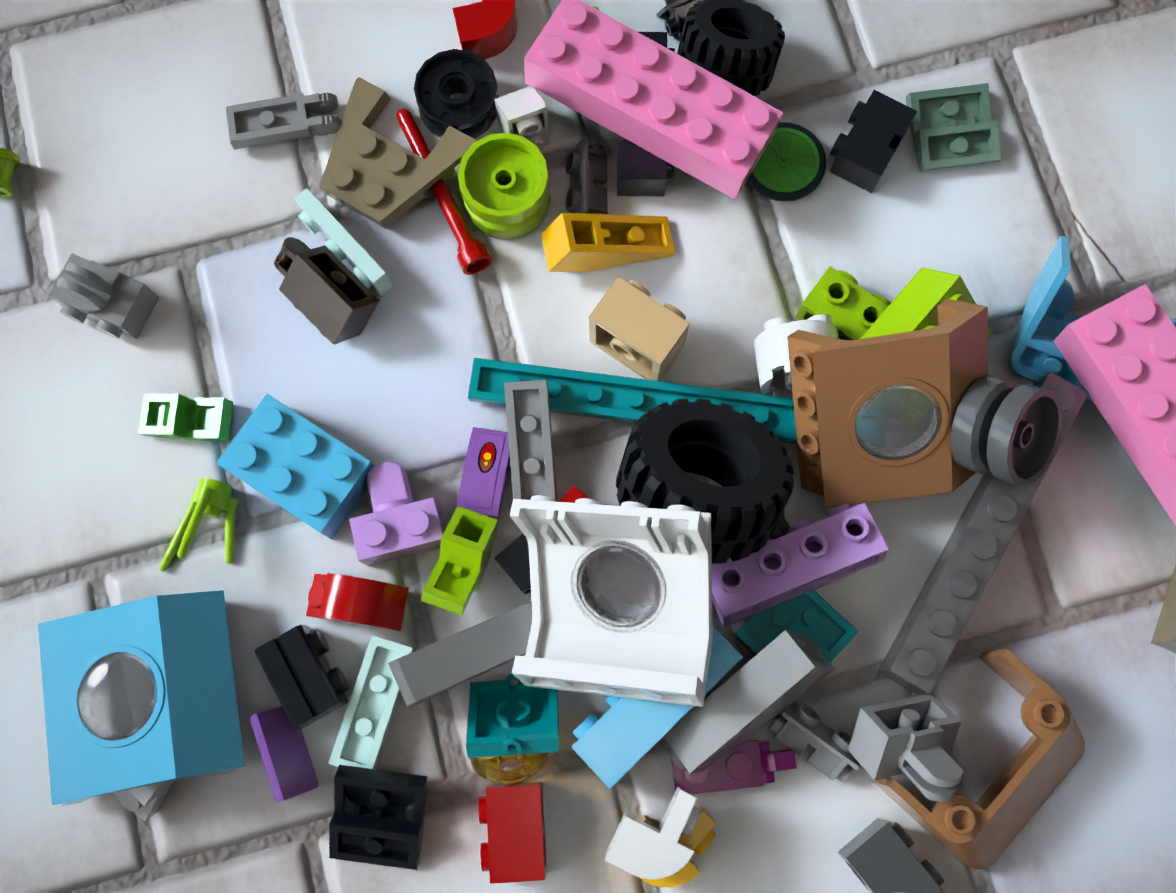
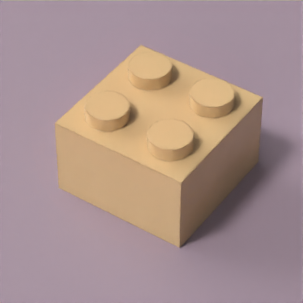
[589,276,690,381]

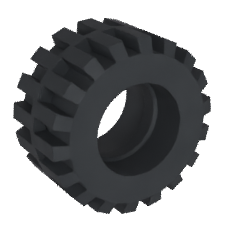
[677,0,785,96]

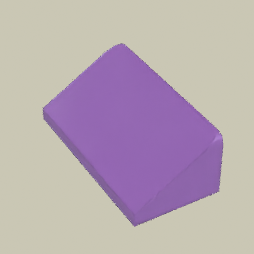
[250,707,318,802]

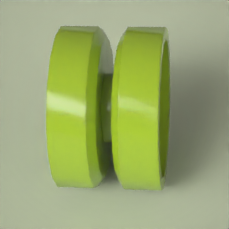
[458,132,551,239]

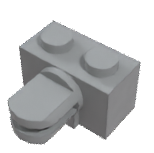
[48,253,159,339]
[848,693,964,802]

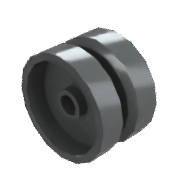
[950,375,1063,486]

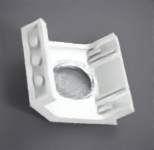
[510,495,713,707]

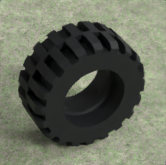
[616,398,795,564]

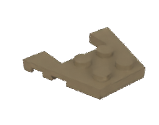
[319,77,477,229]

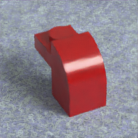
[452,0,517,59]
[306,573,409,631]

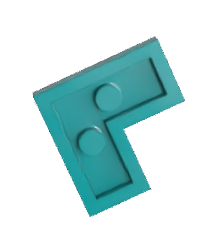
[733,590,859,663]

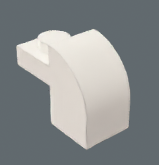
[605,786,700,879]

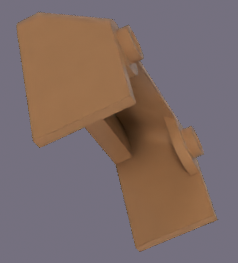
[873,649,1085,869]

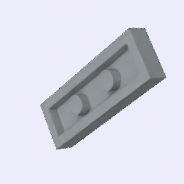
[504,379,557,501]

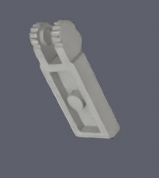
[226,92,341,150]

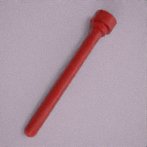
[396,108,493,275]

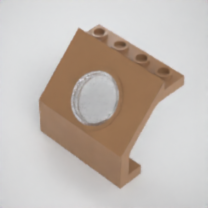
[787,299,988,509]

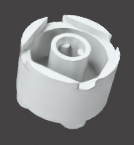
[754,314,839,398]

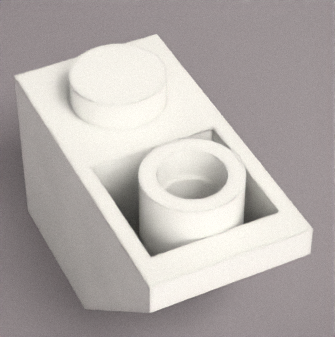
[494,86,550,151]

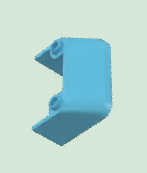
[1011,235,1176,402]

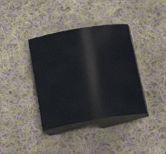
[329,765,427,870]

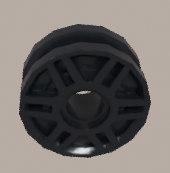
[414,49,498,139]

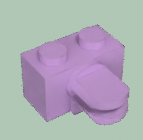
[349,462,446,566]

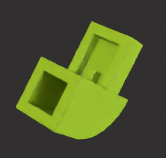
[421,506,498,616]

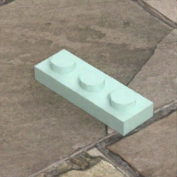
[294,188,393,297]
[328,635,415,769]

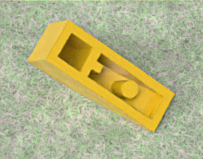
[541,213,675,272]

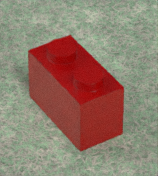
[478,781,547,884]

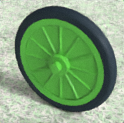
[747,122,826,201]

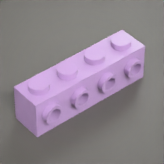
[712,502,889,627]

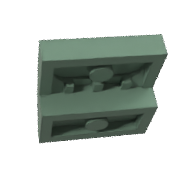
[906,83,1002,171]

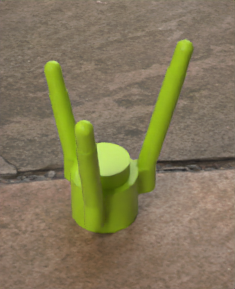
[159,478,239,572]

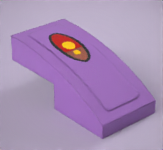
[456,427,510,520]

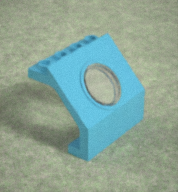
[38,590,245,806]

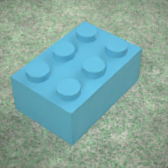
[216,394,375,540]

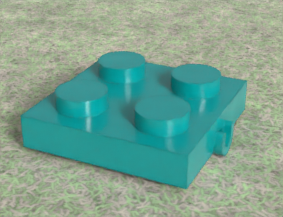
[466,674,559,758]

